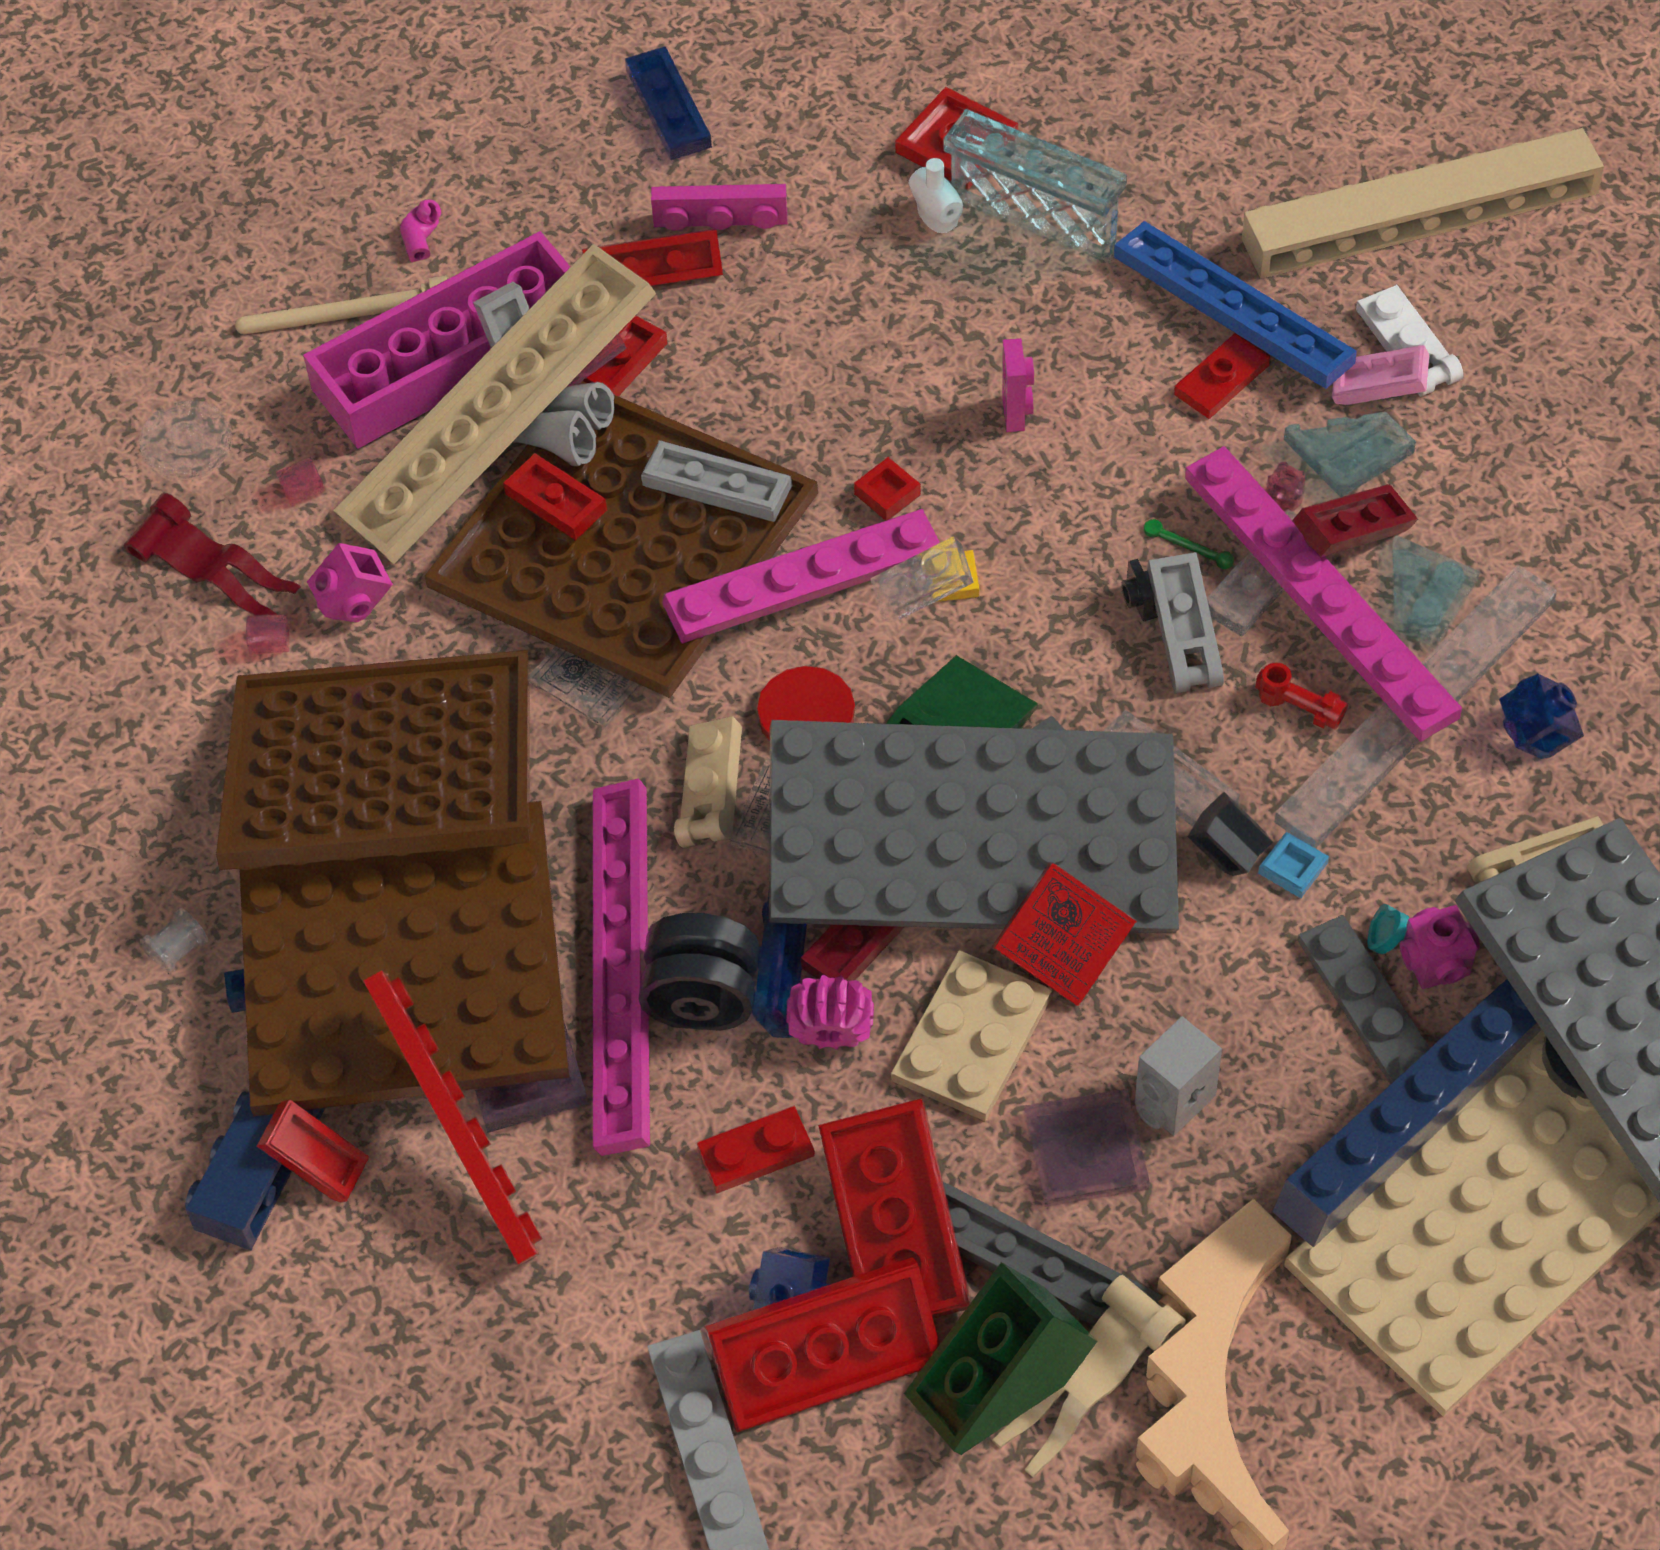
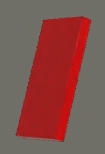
[818,1098,971,1318]
[704,1257,940,1432]

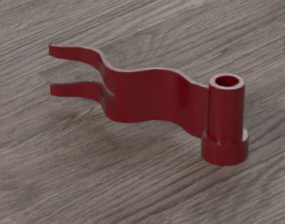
[124,492,301,622]

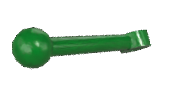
[1144,519,1234,570]

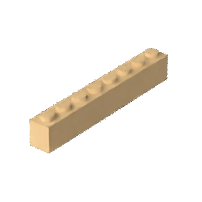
[1242,128,1604,279]

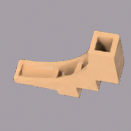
[1136,1198,1292,1550]

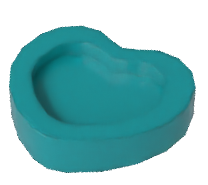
[1367,904,1409,954]

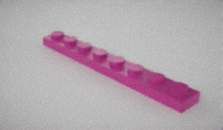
[1185,446,1462,742]
[593,778,650,1156]

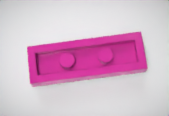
[651,184,788,231]

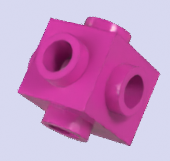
[307,543,393,623]
[1400,905,1480,990]

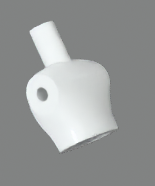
[909,158,963,233]

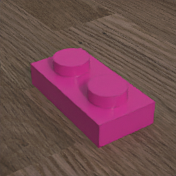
[1002,338,1034,432]

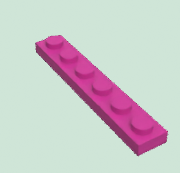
[662,509,943,643]

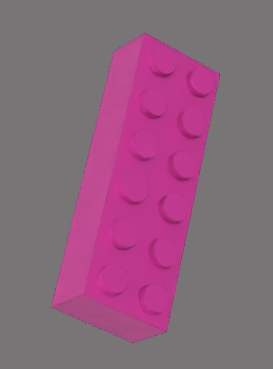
[303,231,570,449]

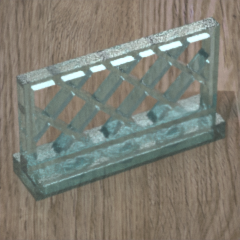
[944,109,1127,264]

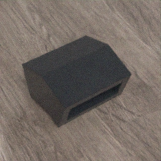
[1187,791,1273,876]

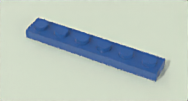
[1114,221,1357,389]

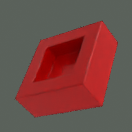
[854,457,921,521]

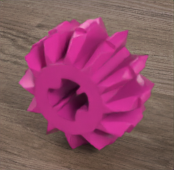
[786,975,874,1050]

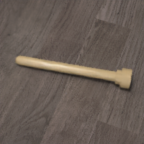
[235,275,449,335]

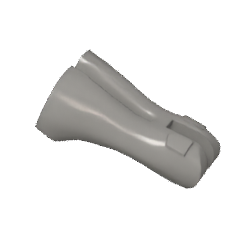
[513,382,615,466]

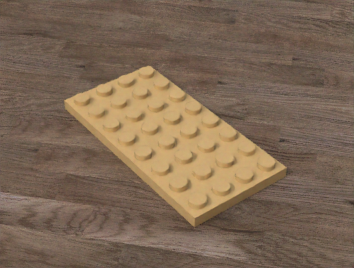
[1284,1030,1660,1417]

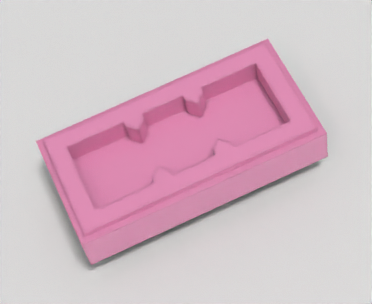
[1332,345,1429,405]

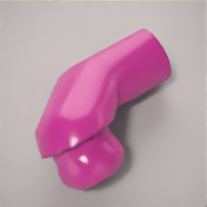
[400,199,441,262]

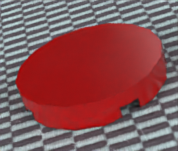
[757,666,855,741]

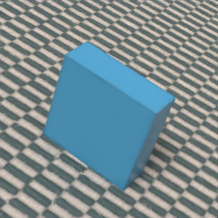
[1258,832,1329,898]

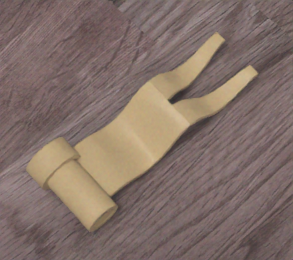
[992,1275,1186,1478]

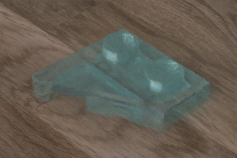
[1284,412,1416,497]
[1391,535,1480,649]

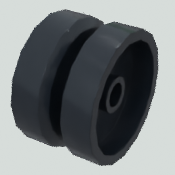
[638,913,760,1031]

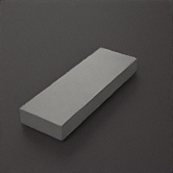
[641,440,792,522]

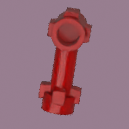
[1255,662,1348,730]

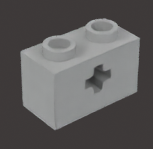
[1135,1016,1222,1136]

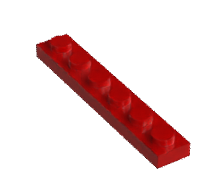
[363,970,543,1265]

